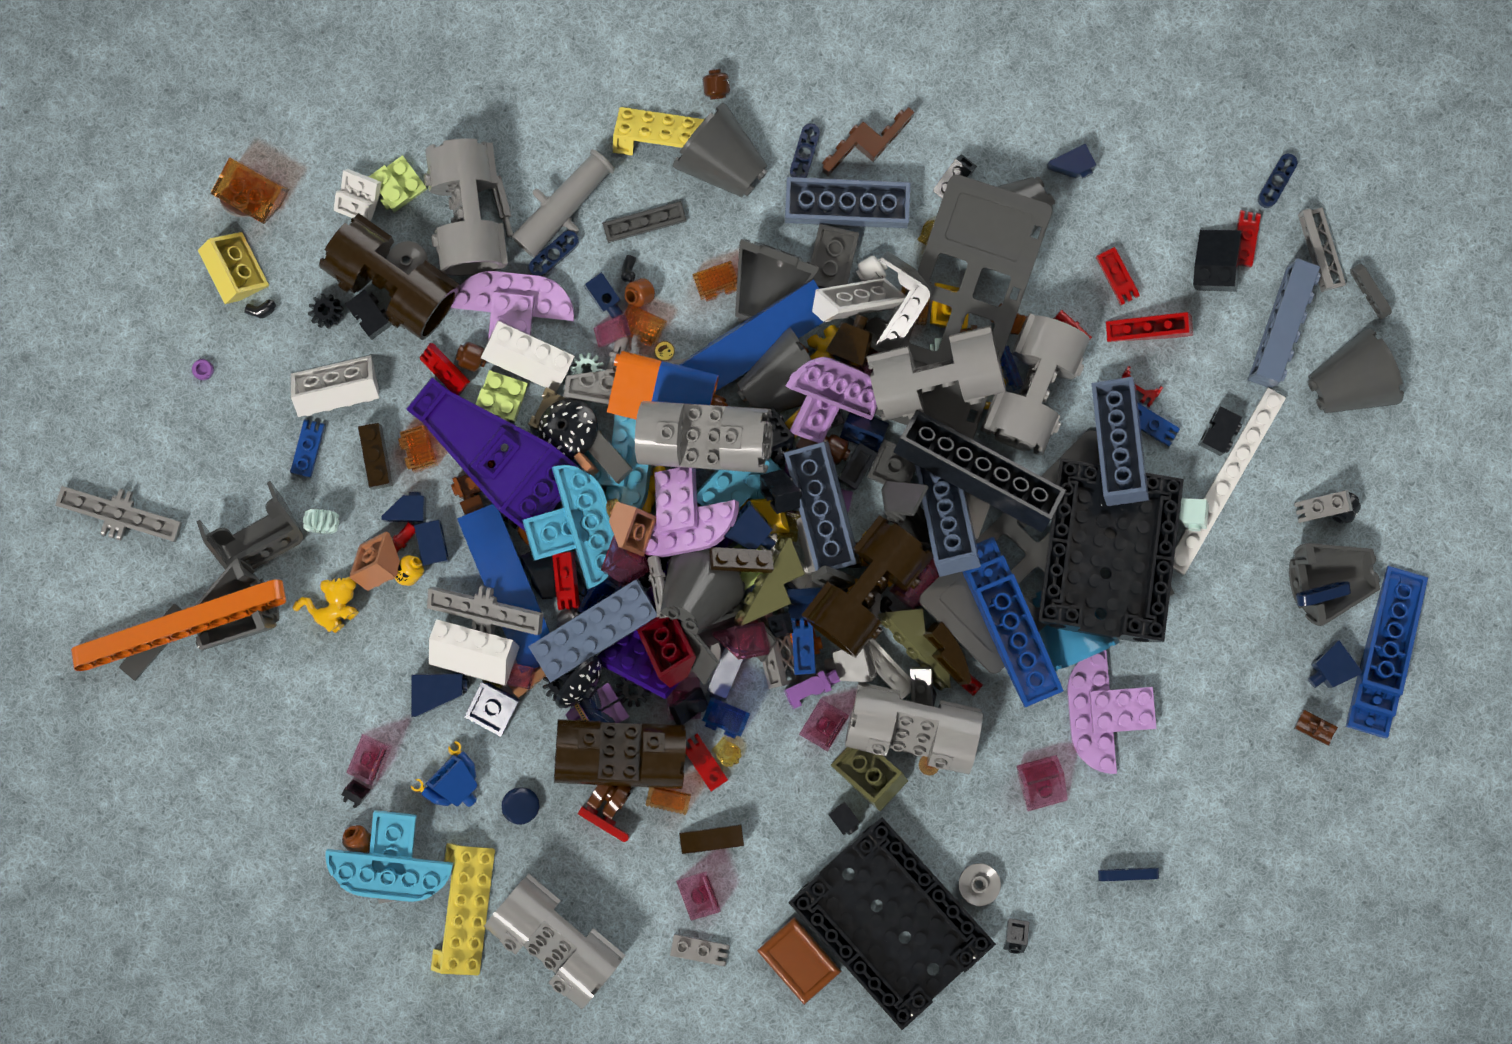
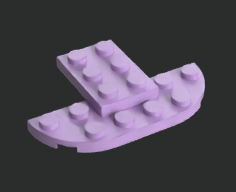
[451,271,574,340]
[786,357,877,443]
[645,467,739,557]
[1067,650,1156,774]

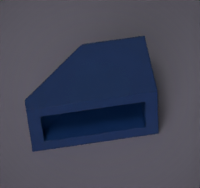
[1047,143,1096,179]
[381,492,426,522]

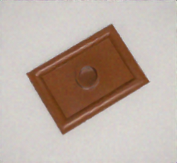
[757,917,842,1005]

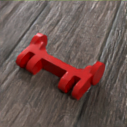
[1122,366,1163,407]

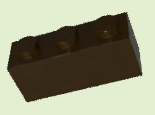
[358,423,393,490]

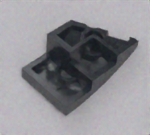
[521,551,588,599]

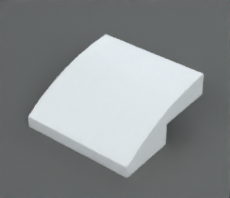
[334,169,382,221]

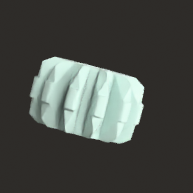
[570,353,605,375]
[303,509,339,534]

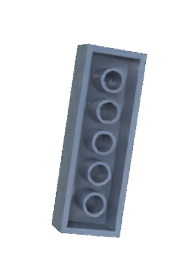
[785,177,910,229]
[1248,258,1321,389]
[1091,377,1149,506]
[784,442,861,571]
[915,464,981,577]
[528,579,657,683]

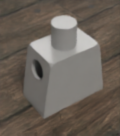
[824,642,877,682]

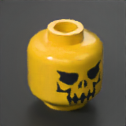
[395,555,425,586]

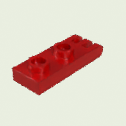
[1237,210,1261,268]
[1095,247,1140,305]
[419,343,470,396]
[552,552,580,610]
[686,733,728,791]
[577,805,629,842]

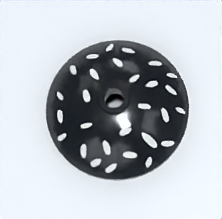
[538,399,598,460]
[555,656,602,708]

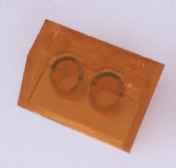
[210,157,290,224]

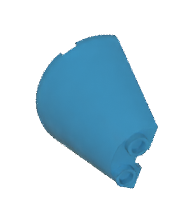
[1032,590,1120,672]

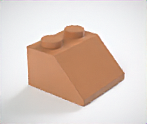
[609,501,656,557]
[349,531,400,591]

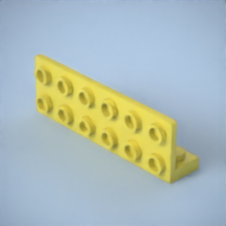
[613,107,705,156]
[431,843,495,975]

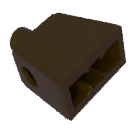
[826,314,873,367]

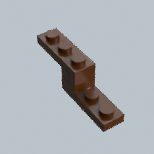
[822,107,915,177]

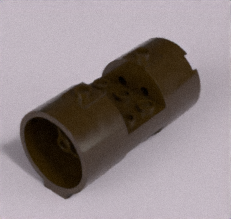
[319,213,461,340]
[802,515,933,658]
[554,719,686,789]

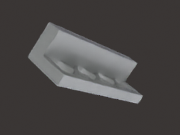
[1298,208,1346,292]
[760,607,800,689]

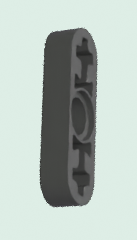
[1350,264,1392,319]

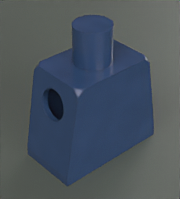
[584,272,623,320]
[725,501,776,550]
[1308,640,1363,688]

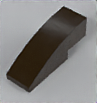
[923,622,971,685]
[679,824,744,854]

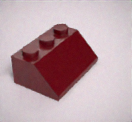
[637,617,696,688]

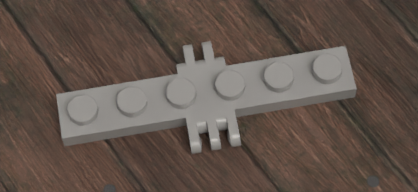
[55,486,182,542]
[427,585,543,635]

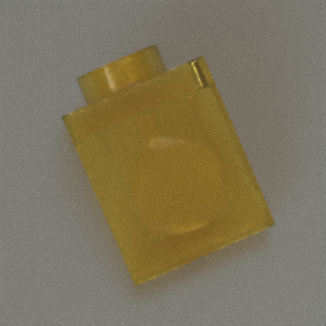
[777,510,801,542]

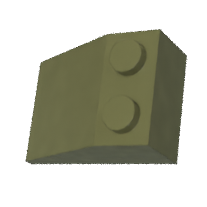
[831,747,908,811]

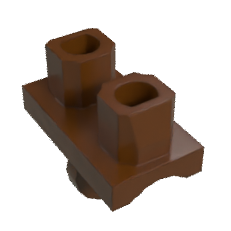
[1294,710,1338,746]

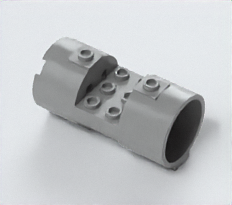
[424,139,508,276]
[980,313,1090,455]
[867,325,1006,421]
[635,401,773,473]
[845,682,983,775]
[484,874,626,1010]

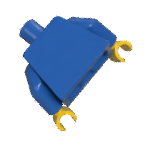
[411,741,478,807]

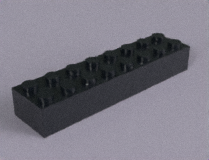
[893,410,1066,533]

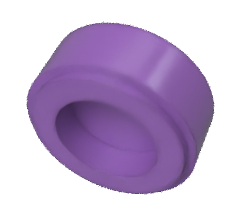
[192,359,214,380]

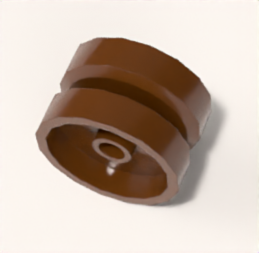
[587,785,633,820]

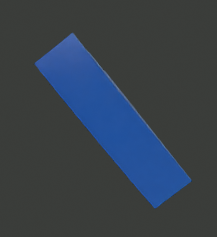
[679,279,825,391]
[457,504,550,674]
[962,537,1064,708]
[1345,566,1428,739]

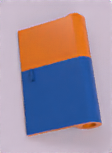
[607,351,719,420]

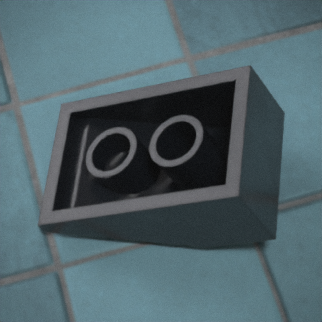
[1193,230,1242,292]

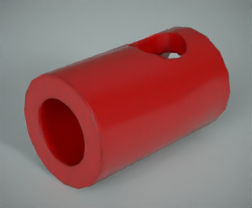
[954,674,983,696]

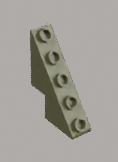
[734,538,805,625]
[878,609,951,691]

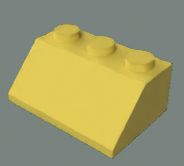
[198,232,269,304]

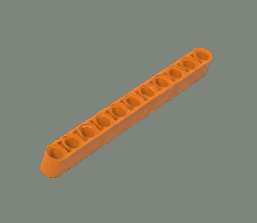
[71,579,286,671]

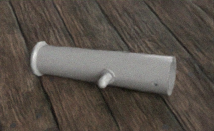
[511,149,615,258]

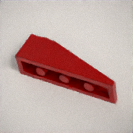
[1106,312,1193,342]

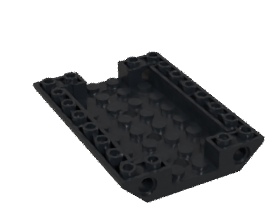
[1038,458,1184,642]
[788,817,996,1030]

